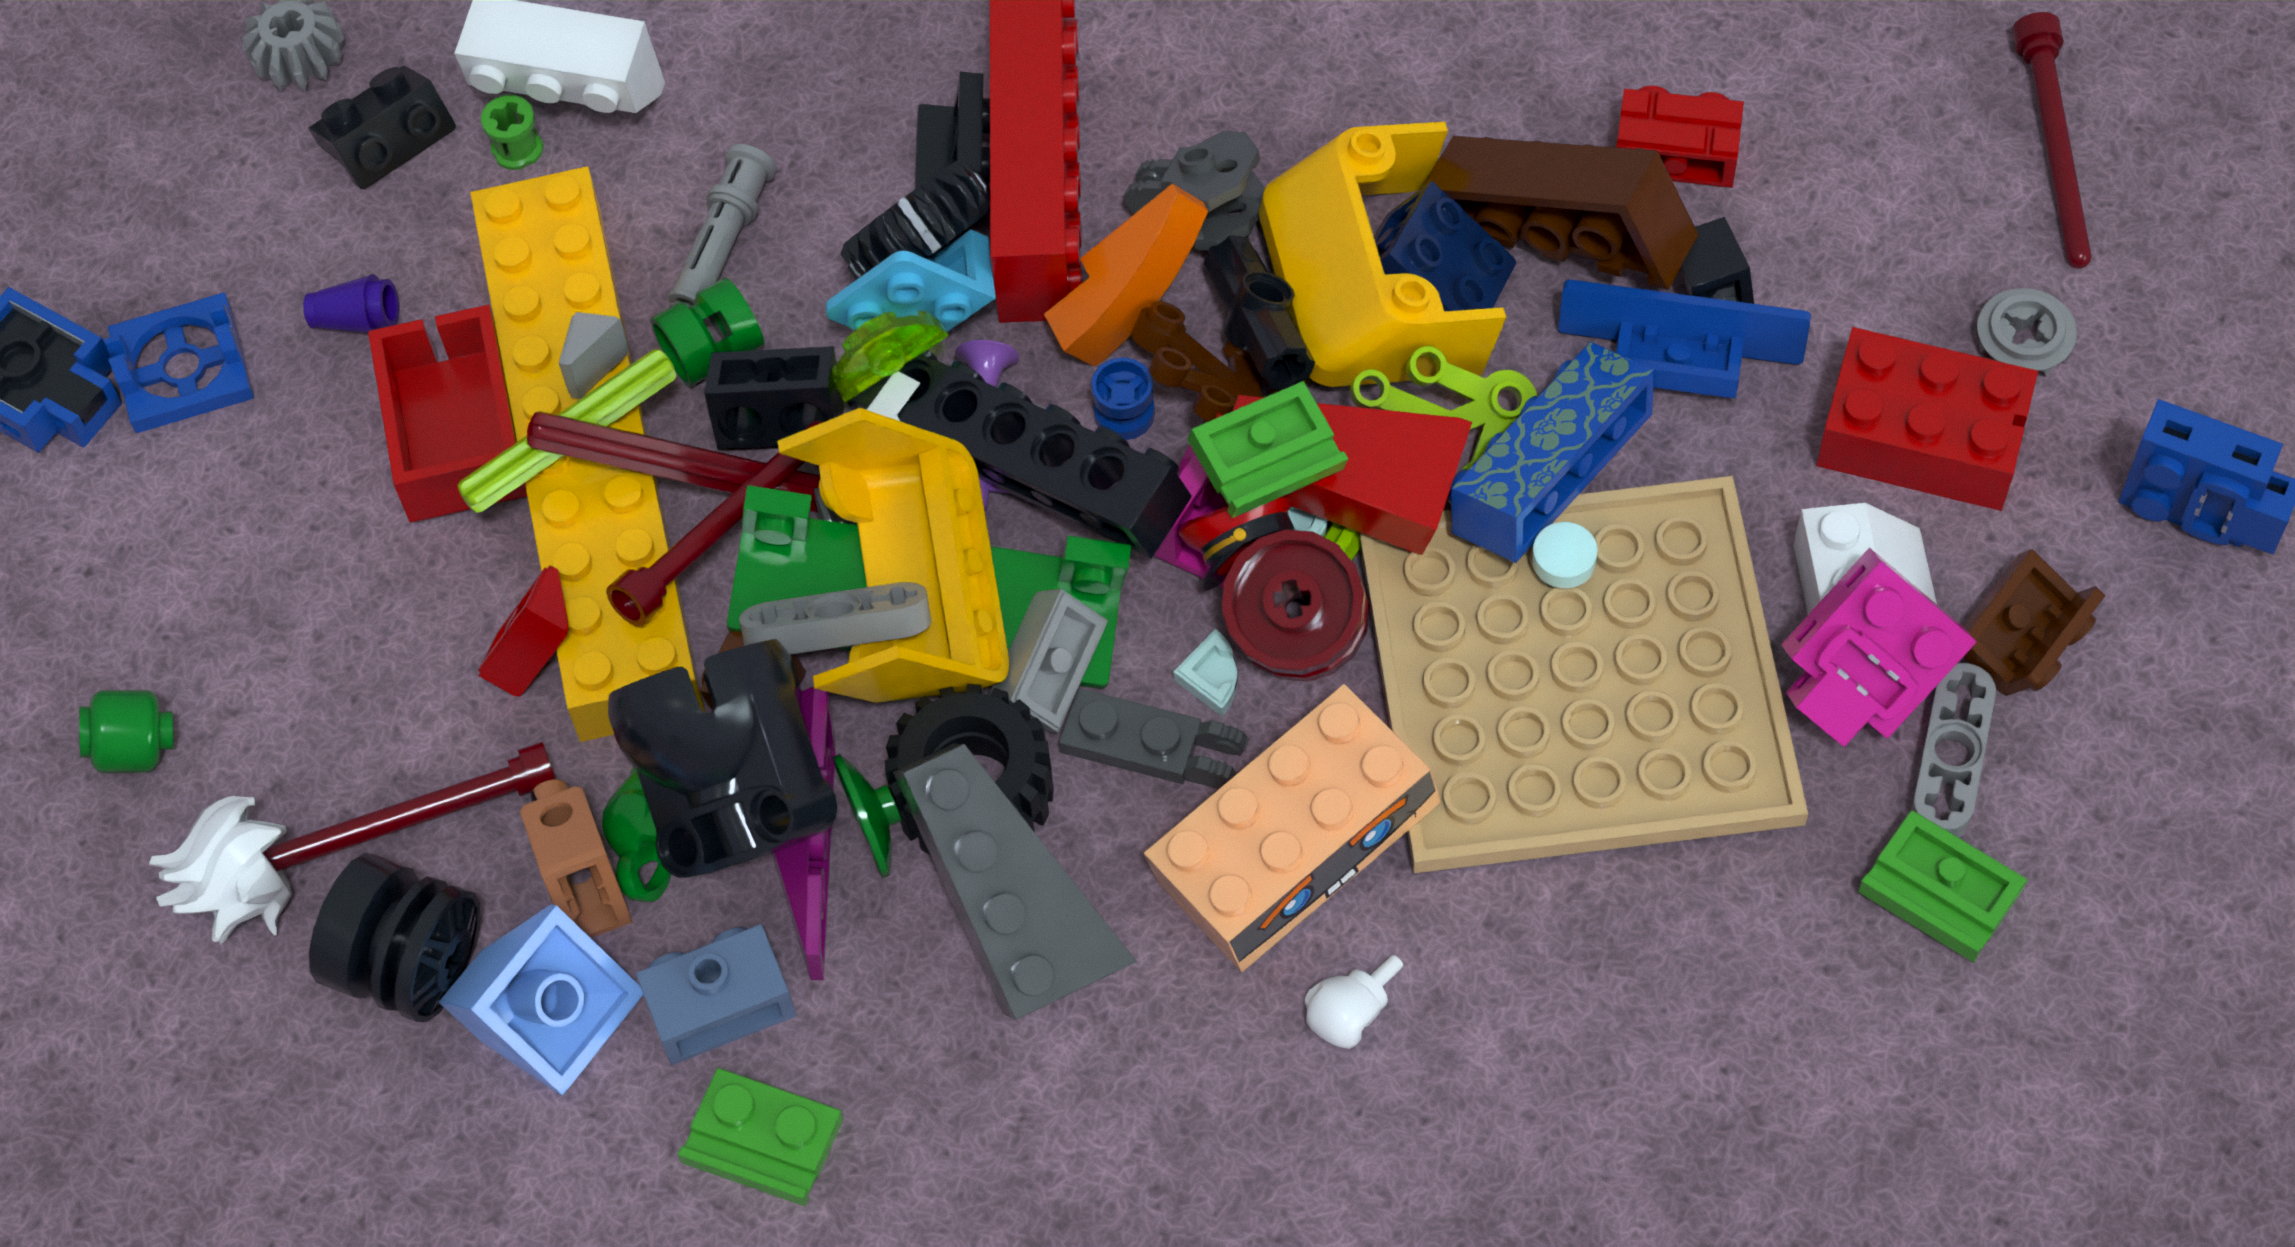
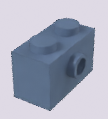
[635,924,796,1066]

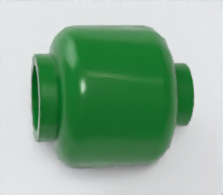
[79,690,173,773]

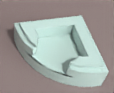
[1173,629,1238,717]

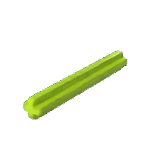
[457,349,677,513]

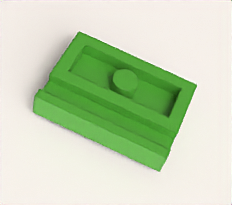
[1187,381,1348,518]
[1858,810,2028,963]
[677,1068,844,1206]

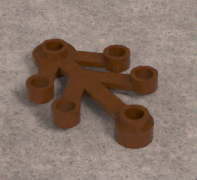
[1131,301,1308,422]

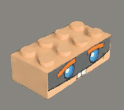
[1144,684,1441,973]

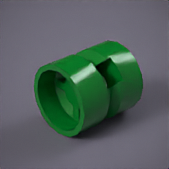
[650,277,765,387]

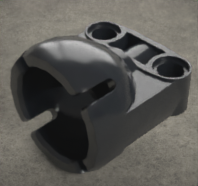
[608,639,837,878]

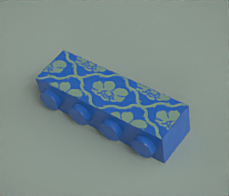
[1448,341,1654,563]

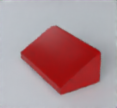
[478,565,569,697]

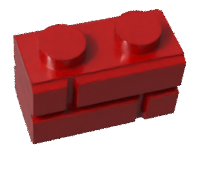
[1616,86,1744,188]

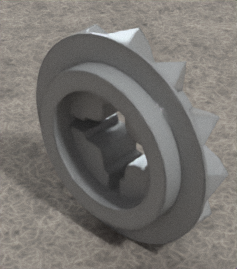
[1975,288,2077,376]

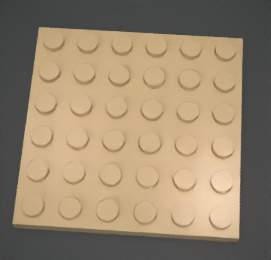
[1358,476,1808,873]

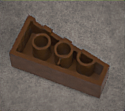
[1422,136,1699,290]

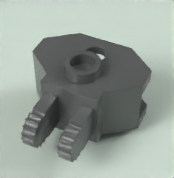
[1123,131,1265,251]

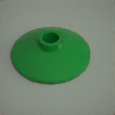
[832,754,902,879]

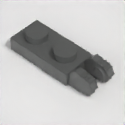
[1059,688,1250,789]

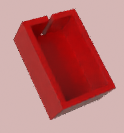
[368,304,527,523]
[1816,327,2038,511]

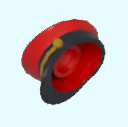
[1178,496,1295,590]

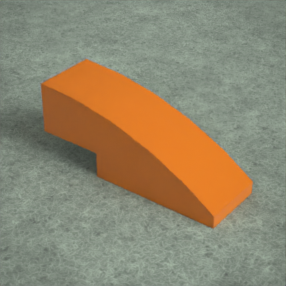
[1044,183,1208,366]

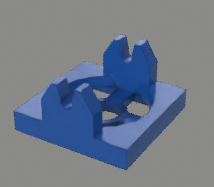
[104,292,254,433]

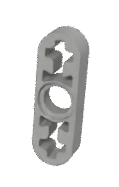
[739,582,931,654]
[1911,663,1996,838]

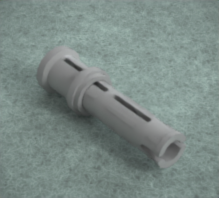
[667,144,777,307]

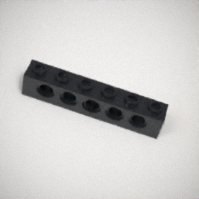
[841,336,1192,559]

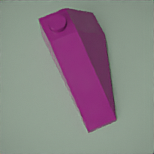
[772,686,836,980]

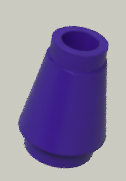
[303,274,399,333]

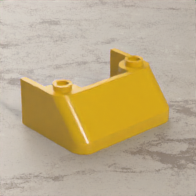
[1258,122,1507,387]
[777,408,1009,703]

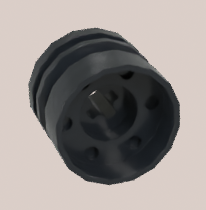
[309,853,480,1023]

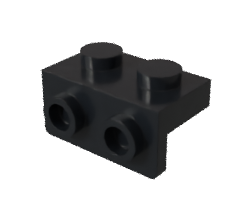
[308,65,456,189]
[914,71,990,190]

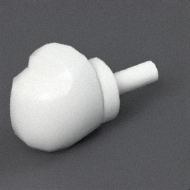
[1305,955,1403,1049]

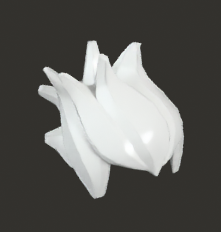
[149,796,292,945]

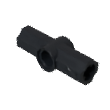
[1204,236,1315,390]

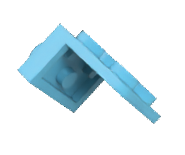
[826,229,996,347]

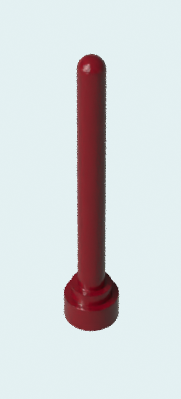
[2012,12,2092,269]
[606,421,823,626]
[263,742,555,871]

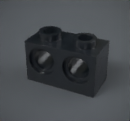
[704,346,845,449]

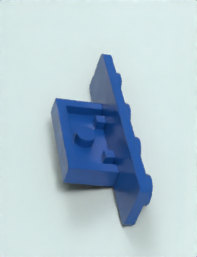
[1558,280,1811,399]

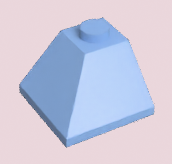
[439,905,643,1095]

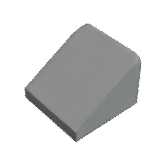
[559,312,629,399]

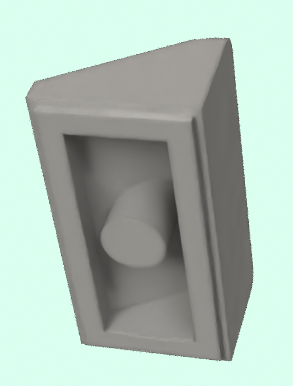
[988,589,1108,733]

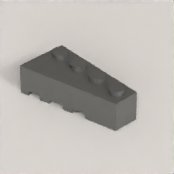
[893,744,1137,1020]

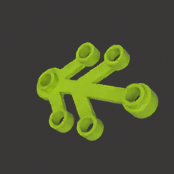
[1349,346,1537,475]

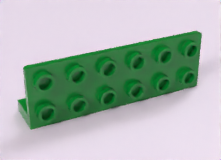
[727,485,1131,689]

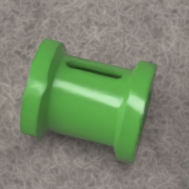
[481,95,544,170]

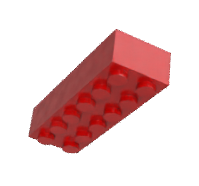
[990,0,1083,323]

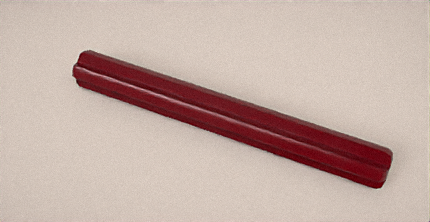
[527,411,821,512]

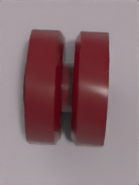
[1221,530,1370,682]

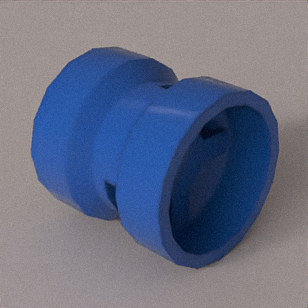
[1091,357,1155,440]

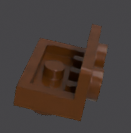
[1963,549,2105,696]

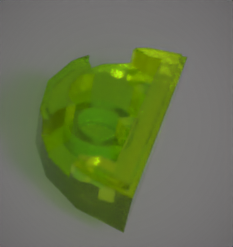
[831,311,949,403]

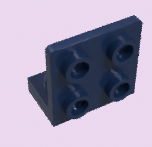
[1374,180,1516,312]

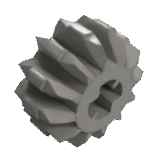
[242,0,344,92]

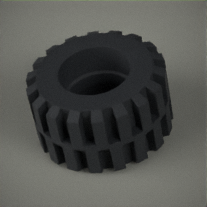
[885,684,1054,856]

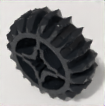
[840,160,990,280]

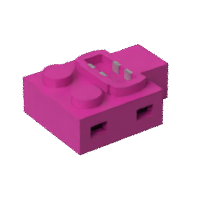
[1781,547,1977,747]

